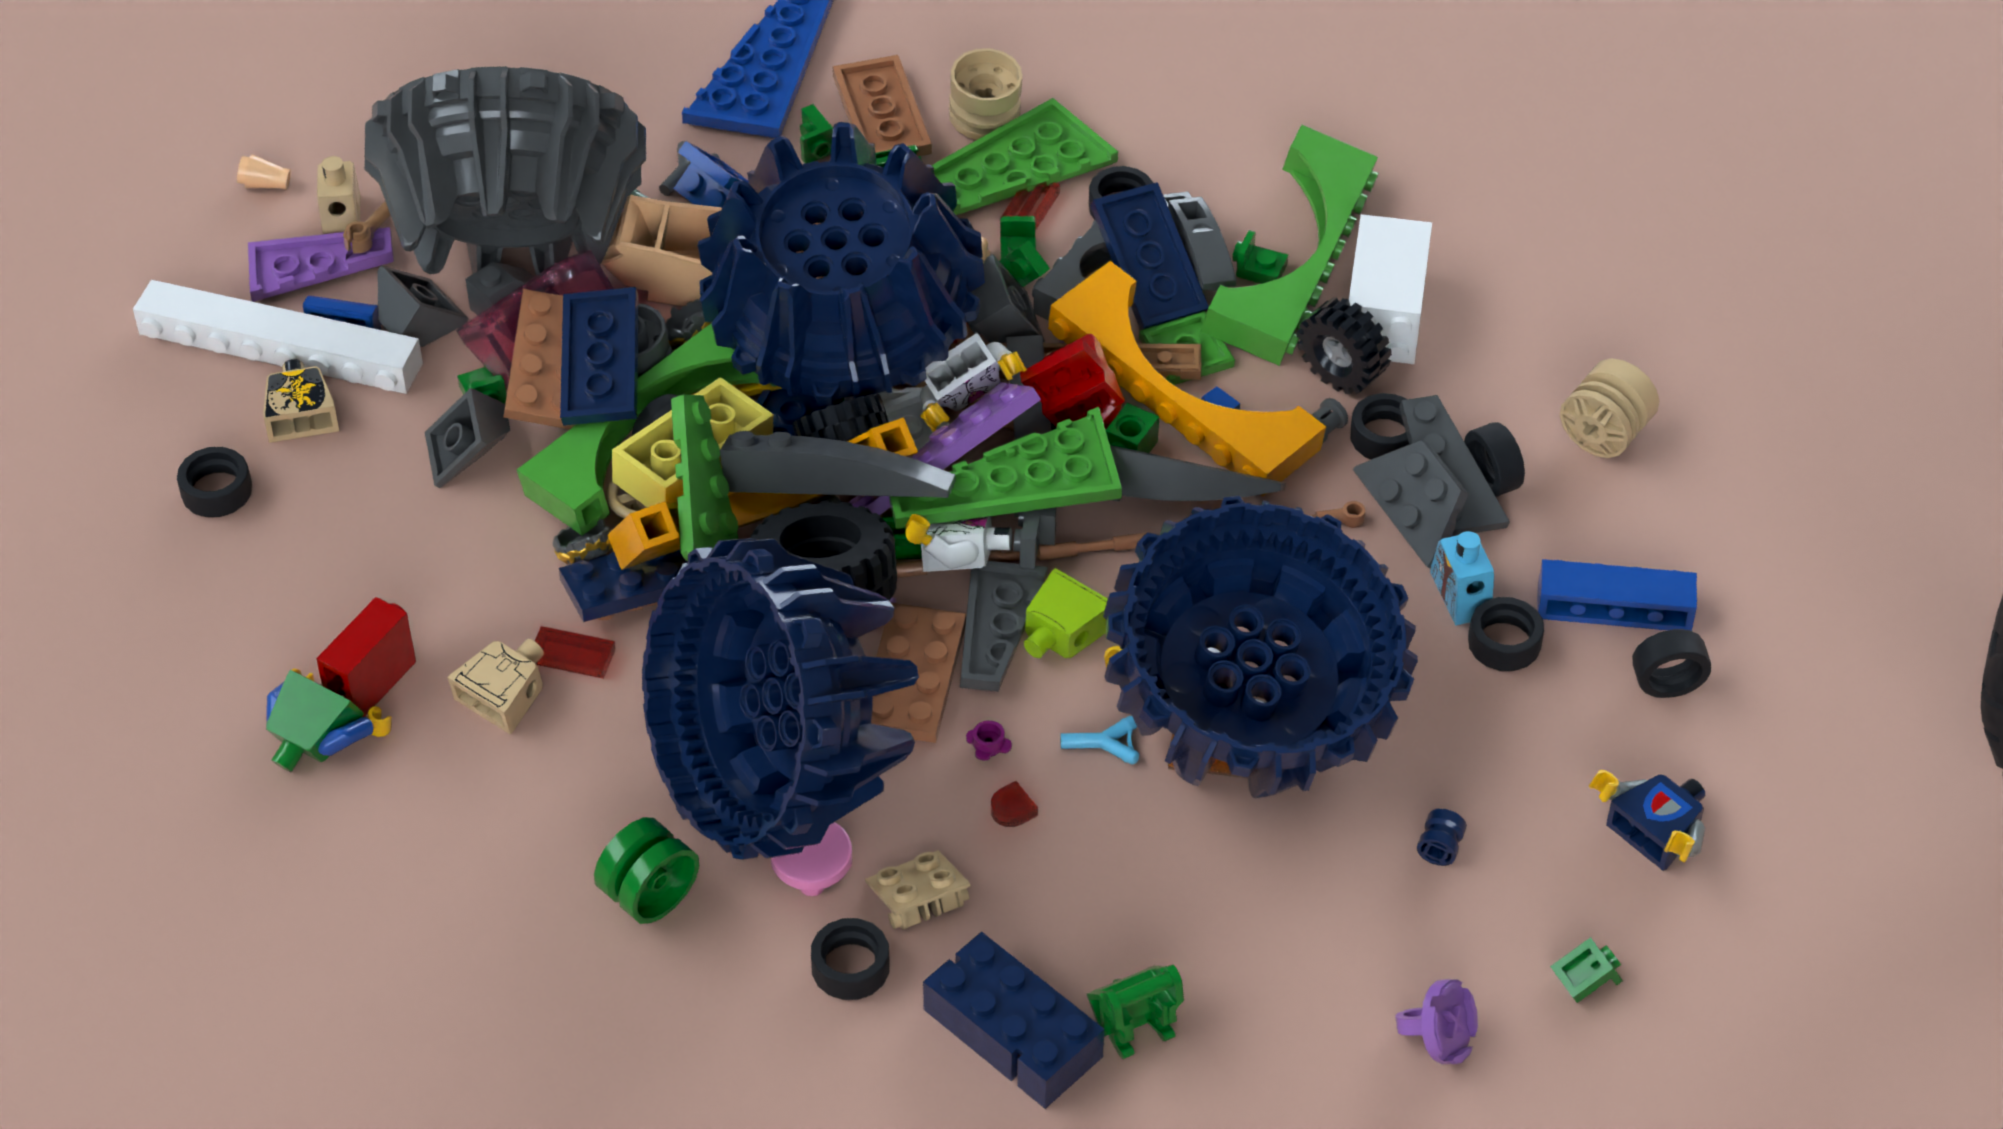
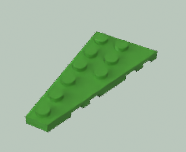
[671,394,739,562]
[889,407,1122,529]

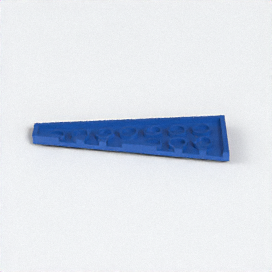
[682,0,834,138]

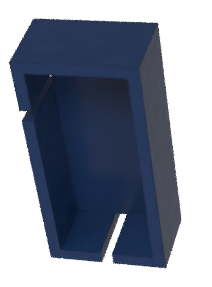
[923,931,1104,1109]

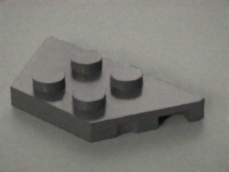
[1353,440,1469,569]

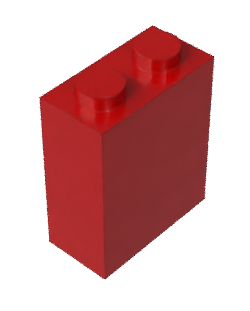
[316,597,416,717]

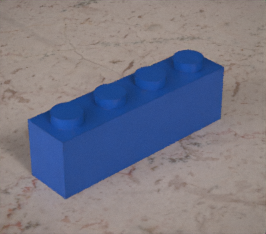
[1537,559,1697,631]

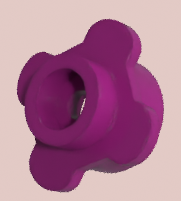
[966,720,1012,761]

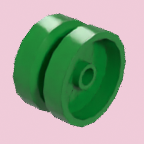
[594,817,700,924]

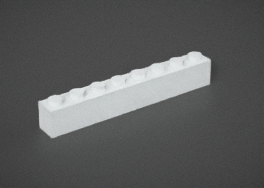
[133,280,423,394]

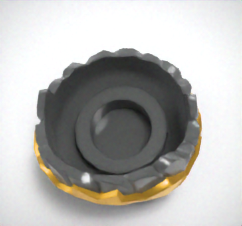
[665,299,711,347]
[553,519,612,564]

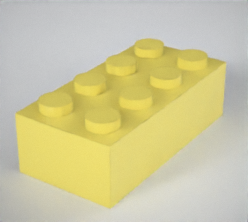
[612,377,774,507]

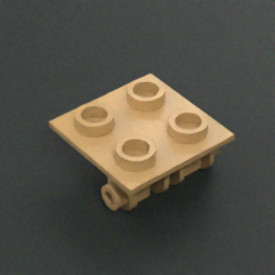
[865,850,970,930]

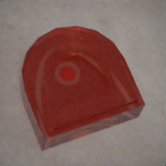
[991,781,1038,827]

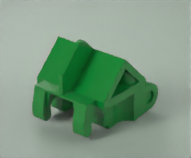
[1087,964,1184,1059]

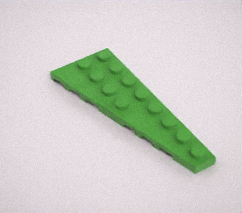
[931,98,1118,215]

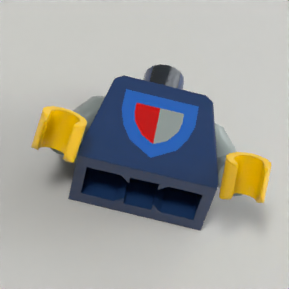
[1588,770,1705,872]

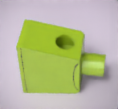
[1024,568,1108,658]

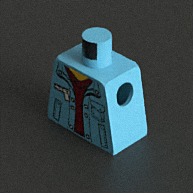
[1430,531,1494,626]

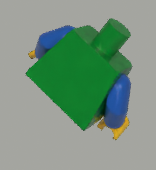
[266,668,392,772]

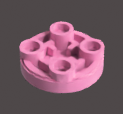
[771,822,852,896]

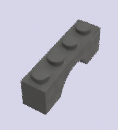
[1032,219,1113,321]

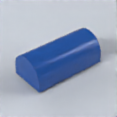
[303,295,382,330]

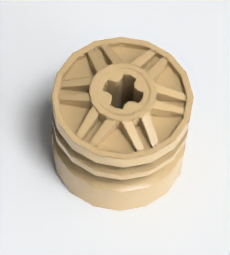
[949,48,1022,140]
[1560,358,1660,458]

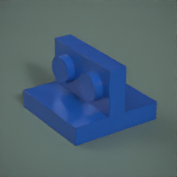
[673,141,749,207]

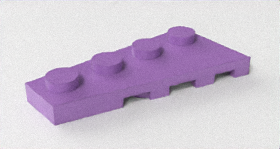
[248,227,394,302]

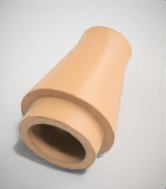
[237,154,291,190]

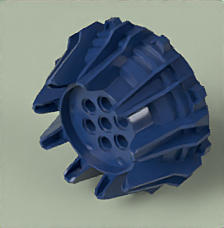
[697,122,985,406]
[1103,496,1418,798]
[642,538,919,860]

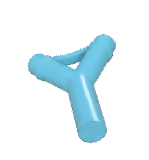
[1060,716,1140,765]

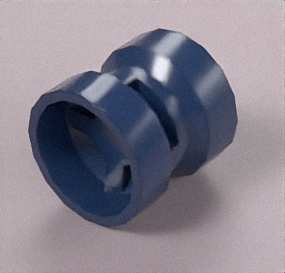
[1417,809,1467,866]

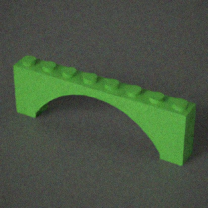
[1200,125,1379,366]
[517,324,776,536]

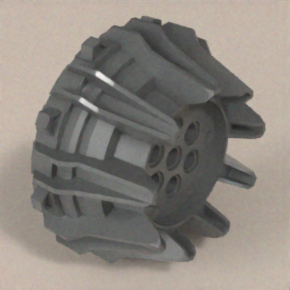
[364,66,646,285]

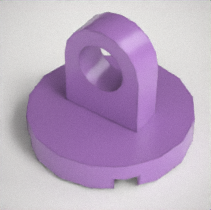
[1395,979,1478,1064]

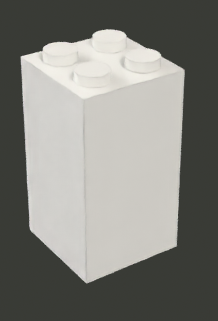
[1349,214,1432,364]

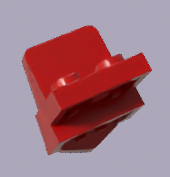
[1020,334,1125,430]

